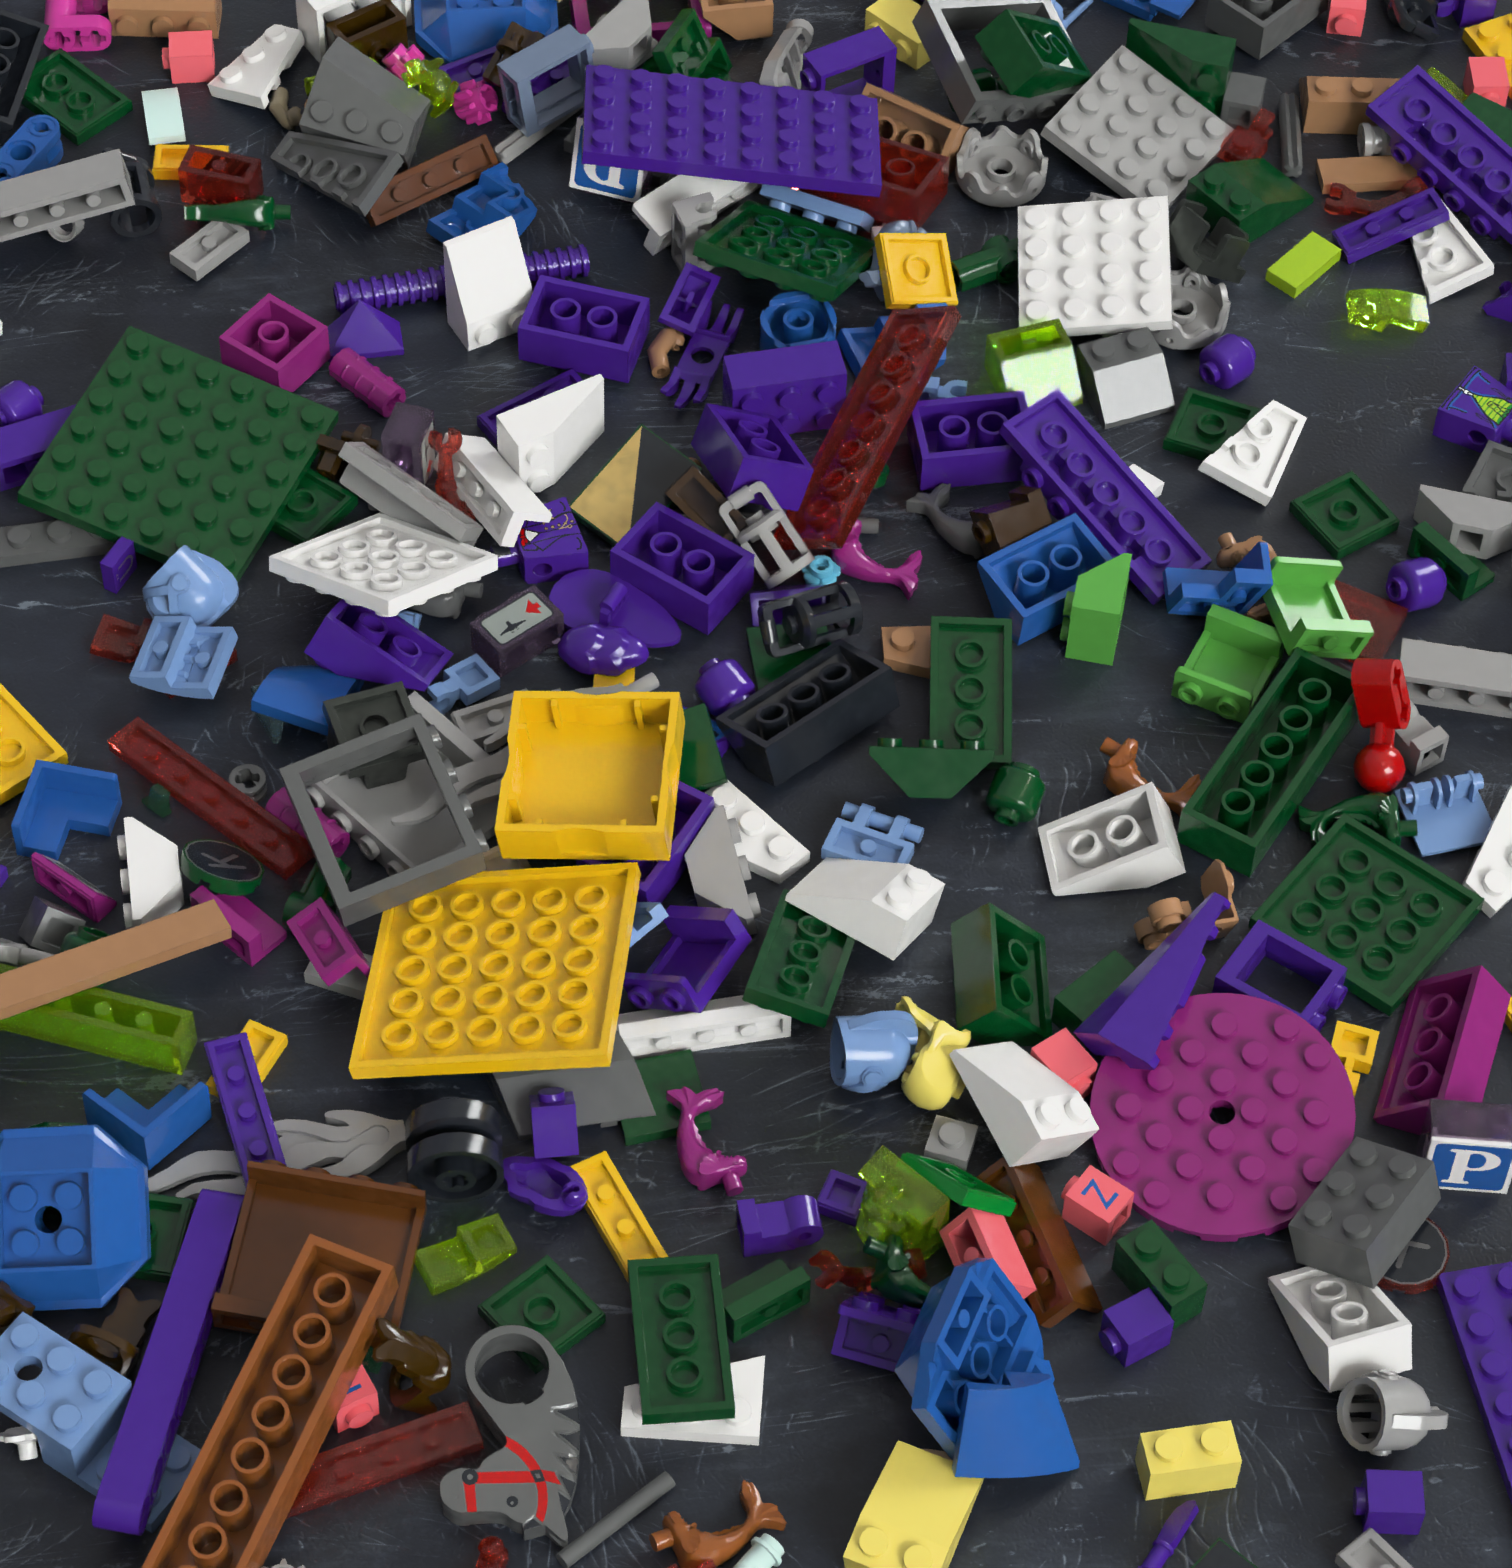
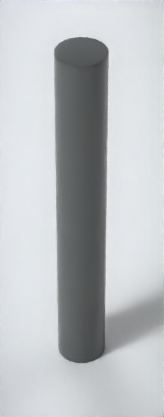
[555,1471,676,1568]

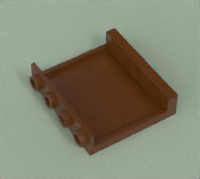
[211,1160,427,1354]

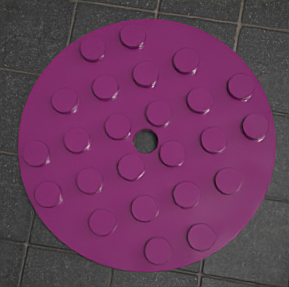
[1090,993,1356,1242]

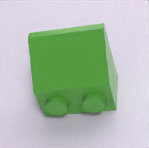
[1060,553,1132,666]

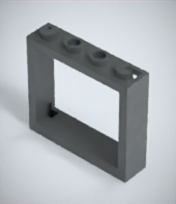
[912,0,1084,124]
[279,712,489,927]

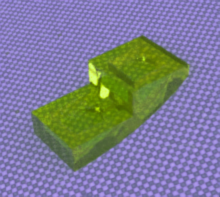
[1346,288,1430,333]
[415,1213,517,1296]

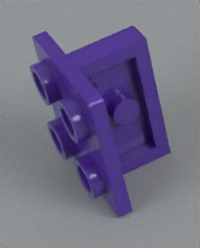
[831,1291,922,1372]

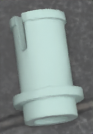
[733,1533,785,1568]

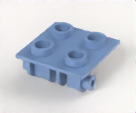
[1393,770,1492,857]

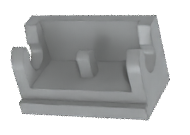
[671,192,717,272]

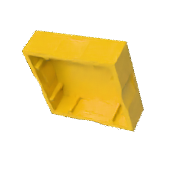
[494,691,685,861]

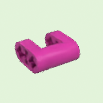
[44,0,112,52]

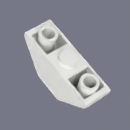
[117,817,185,929]

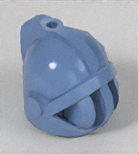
[142,545,239,627]
[830,1010,918,1093]

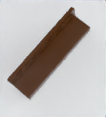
[366,134,499,228]
[977,1156,1103,1329]

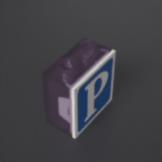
[569,112,653,203]
[1417,1099,1512,1194]

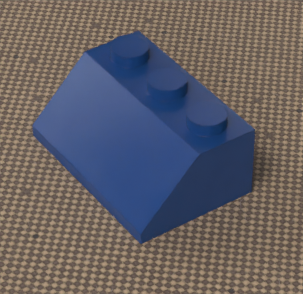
[977,513,1113,646]

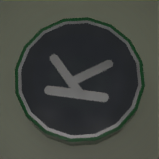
[179,839,265,896]

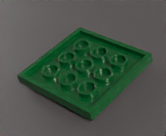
[693,200,875,302]
[1248,813,1484,1017]

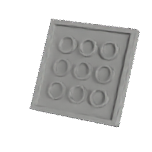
[1040,45,1237,208]

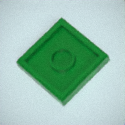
[896,1152,1017,1217]

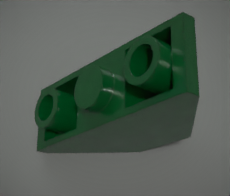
[868,738,994,799]

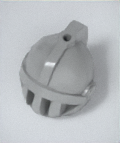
[1337,1370,1449,1456]

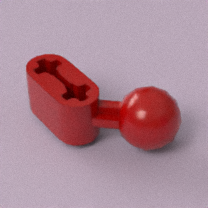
[1351,658,1411,793]

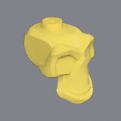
[895,996,971,1111]

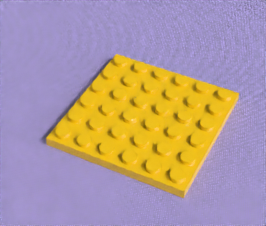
[348,862,641,1079]

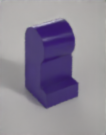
[736,1195,824,1258]

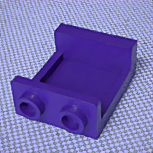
[623,905,752,1013]

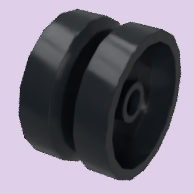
[405,1098,504,1203]

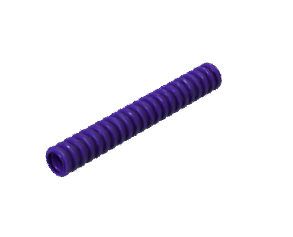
[333,244,590,315]

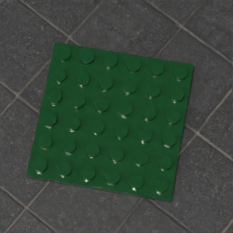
[17,326,339,582]

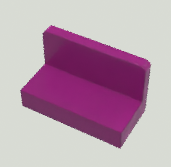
[190,885,287,967]
[286,897,371,987]

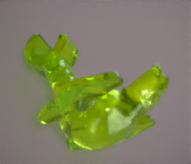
[401,57,459,118]

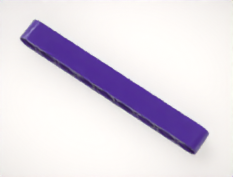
[92,1188,244,1536]

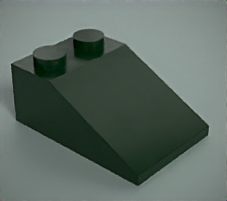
[974,9,1093,98]
[1126,18,1237,118]
[1185,158,1314,243]

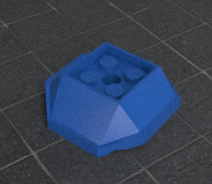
[414,0,559,66]
[0,1124,151,1311]
[894,1258,1055,1461]

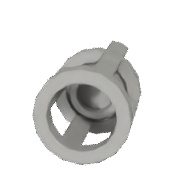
[718,481,815,589]

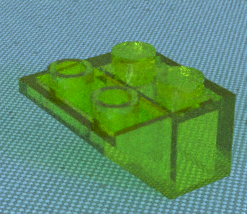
[984,318,1083,407]

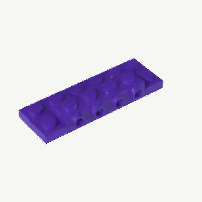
[1365,65,1512,245]
[998,388,1212,605]

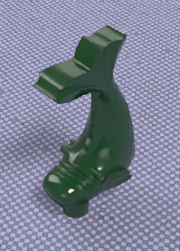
[184,194,291,231]
[1297,793,1418,849]
[863,1234,932,1308]

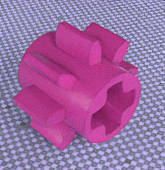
[382,43,426,86]
[453,79,498,126]

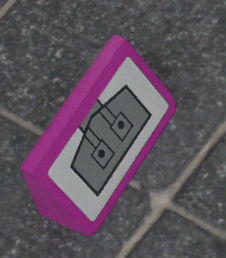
[31,852,117,923]

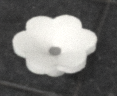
[0,1426,38,1460]

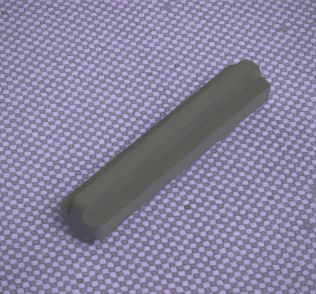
[1278,92,1303,178]

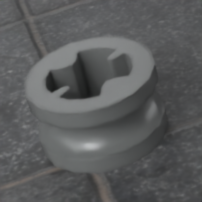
[229,764,267,806]

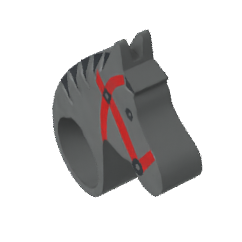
[440,1325,580,1549]

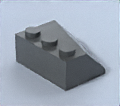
[299,36,431,169]
[482,1029,656,1140]

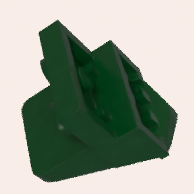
[641,8,733,81]

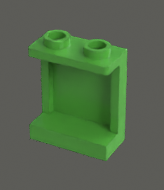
[1263,556,1374,659]
[1171,604,1284,723]

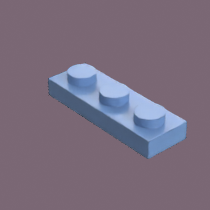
[759,184,874,235]

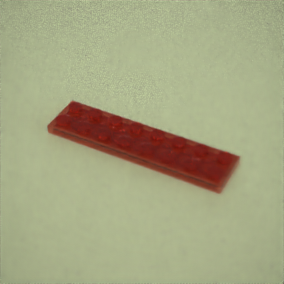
[774,305,962,550]

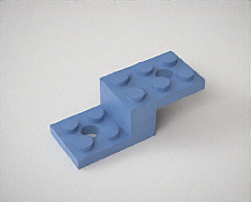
[0,1311,201,1534]

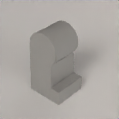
[1394,700,1450,776]

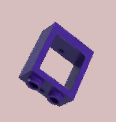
[800,26,897,96]
[1212,920,1348,1032]

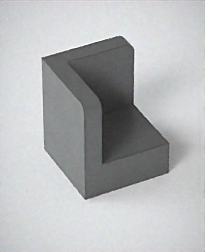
[1220,72,1267,133]
[18,896,86,954]

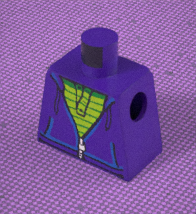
[1432,366,1512,453]

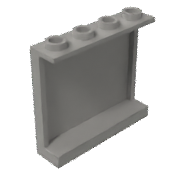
[305,691,501,877]

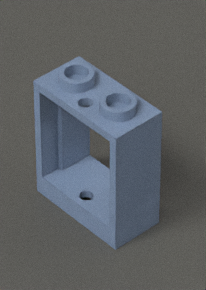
[497,24,594,137]

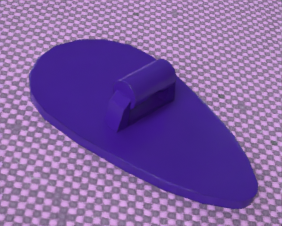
[549,569,681,648]

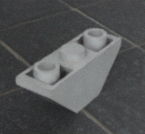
[586,0,652,70]
[1413,484,1512,559]
[685,805,762,935]

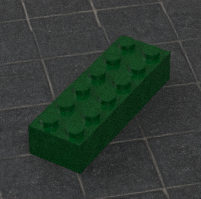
[1177,647,1359,878]

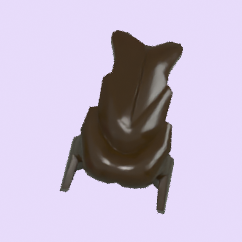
[68,1287,162,1378]
[372,1317,452,1416]

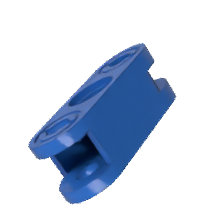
[0,114,64,181]

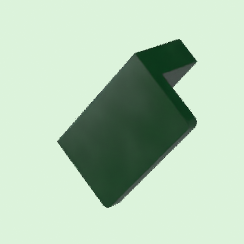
[1407,521,1495,601]
[722,1259,811,1343]

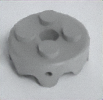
[955,125,1048,208]
[1151,265,1231,350]

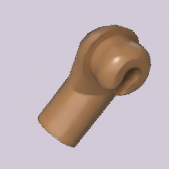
[647,327,685,378]

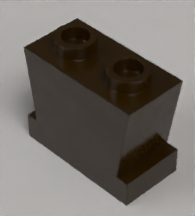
[969,486,1053,557]

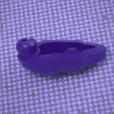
[558,623,649,676]
[503,1156,588,1217]

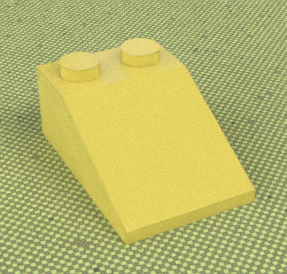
[843,1440,984,1568]

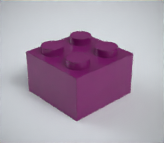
[219,293,331,393]

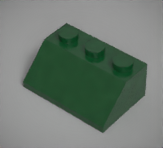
[951,902,1053,1046]

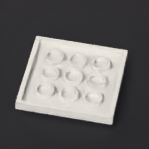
[1018,195,1173,340]
[269,513,498,617]

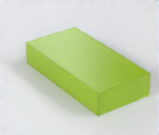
[1265,231,1342,299]

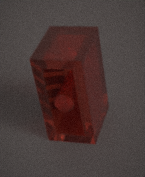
[178,145,264,205]

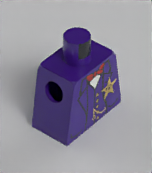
[490,497,589,584]

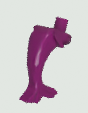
[825,518,923,601]
[666,1086,747,1196]

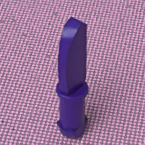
[1138,1500,1199,1568]

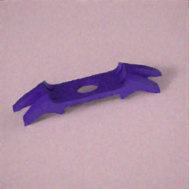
[660,300,744,409]

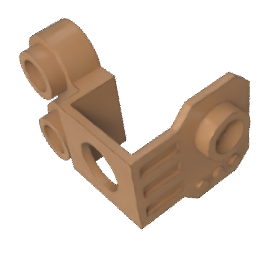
[1133,859,1239,950]

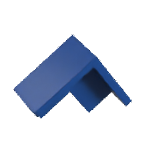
[1162,542,1273,616]
[11,759,122,861]
[82,1081,212,1170]

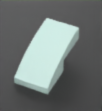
[141,87,186,145]

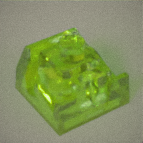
[856,1145,950,1265]

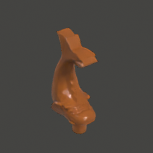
[1100,737,1201,818]
[649,1480,787,1568]

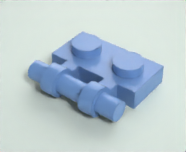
[821,801,924,864]

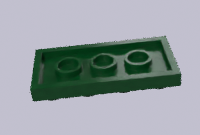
[929,616,1012,770]
[742,889,855,1028]
[628,1254,735,1425]

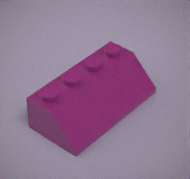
[1373,965,1511,1138]

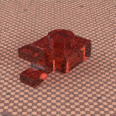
[1217,108,1275,162]

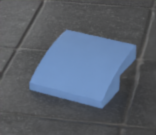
[129,616,238,699]

